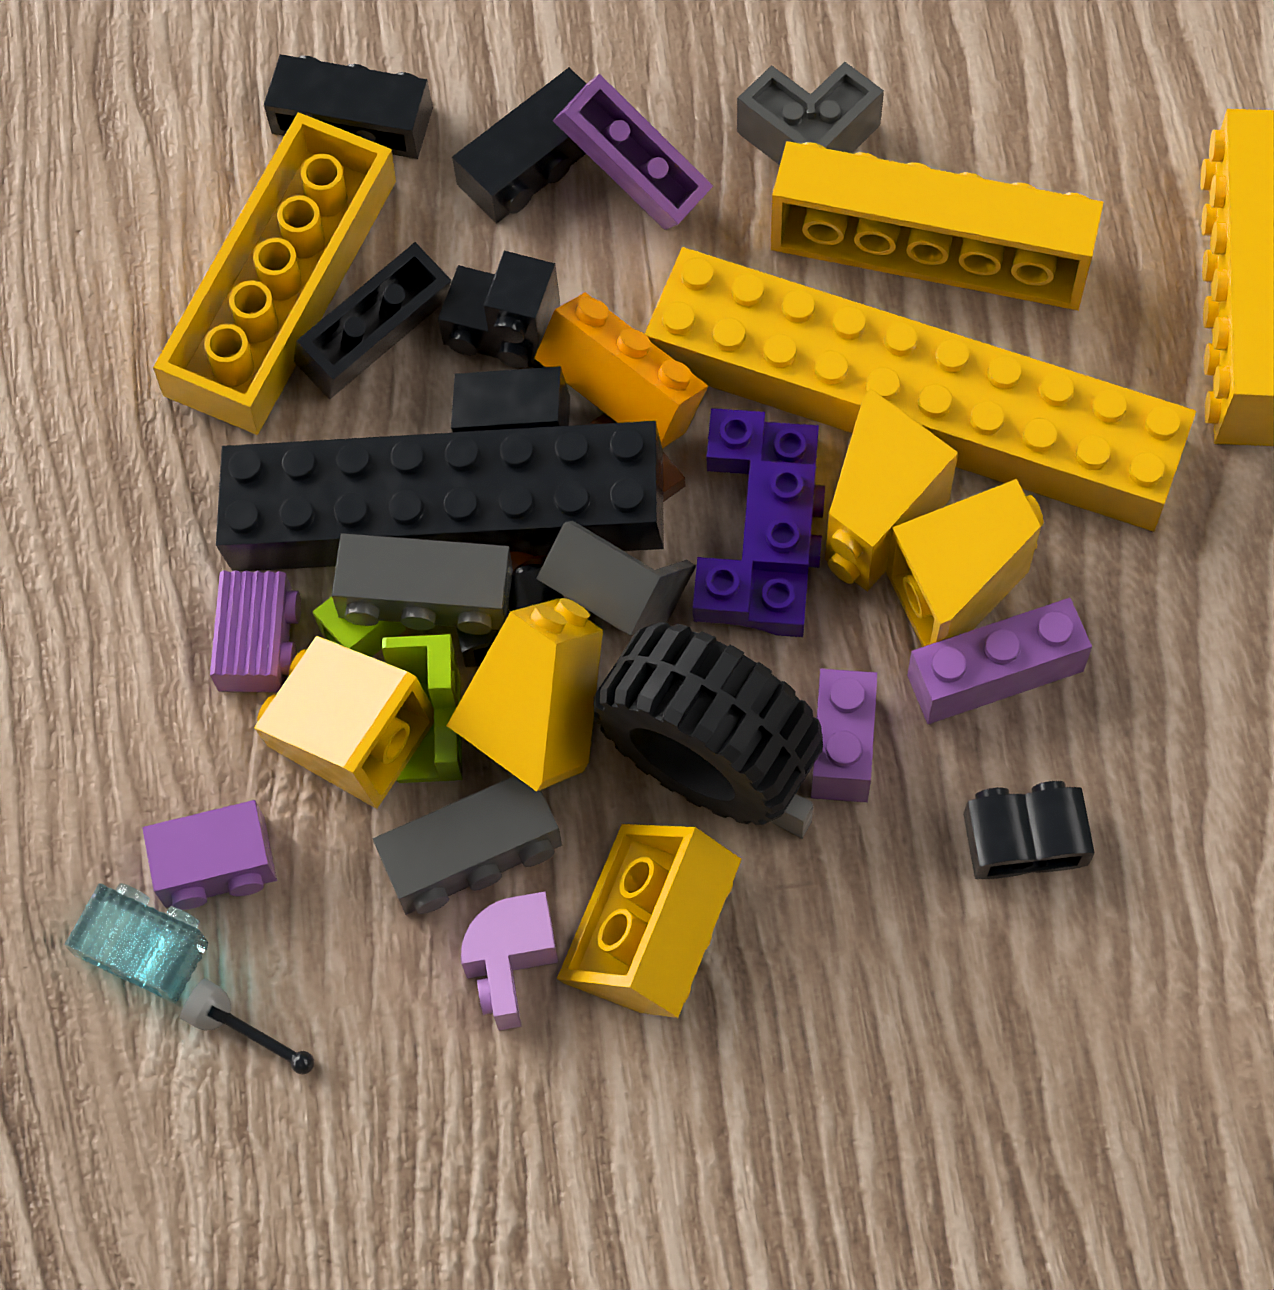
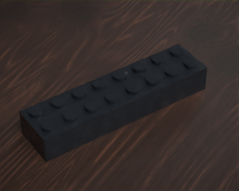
[216,421,664,572]

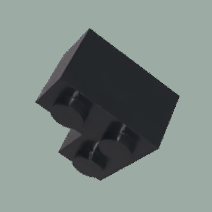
[438,250,561,369]

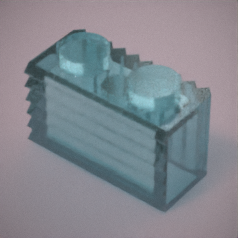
[64,883,208,1004]

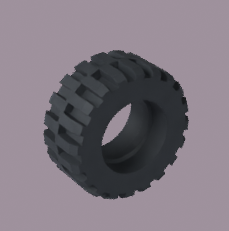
[594,622,823,825]

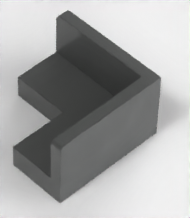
[737,62,884,165]
[536,521,696,636]

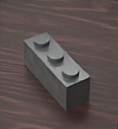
[332,533,513,635]
[372,776,562,915]

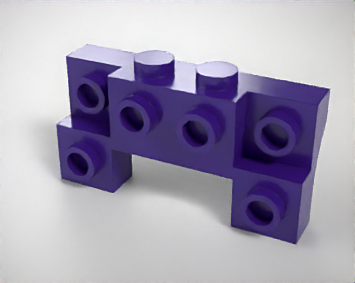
[693,408,825,637]

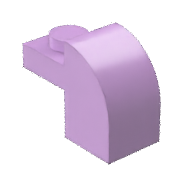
[461,891,558,1030]

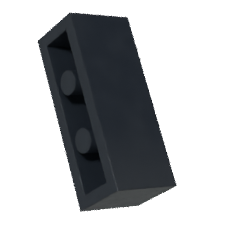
[263,54,433,159]
[452,67,587,224]
[293,242,452,400]

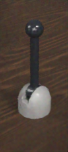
[180,978,314,1075]

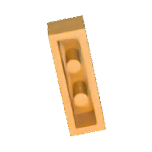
[534,292,708,449]

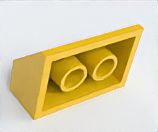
[557,824,742,1018]

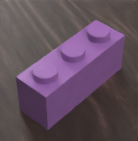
[553,74,713,230]
[907,597,1092,724]

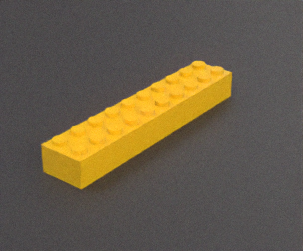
[644,247,1196,532]

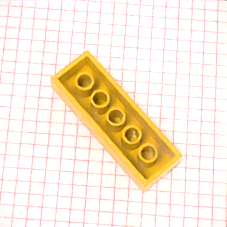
[1201,109,1274,446]
[153,112,396,435]
[771,141,1104,311]

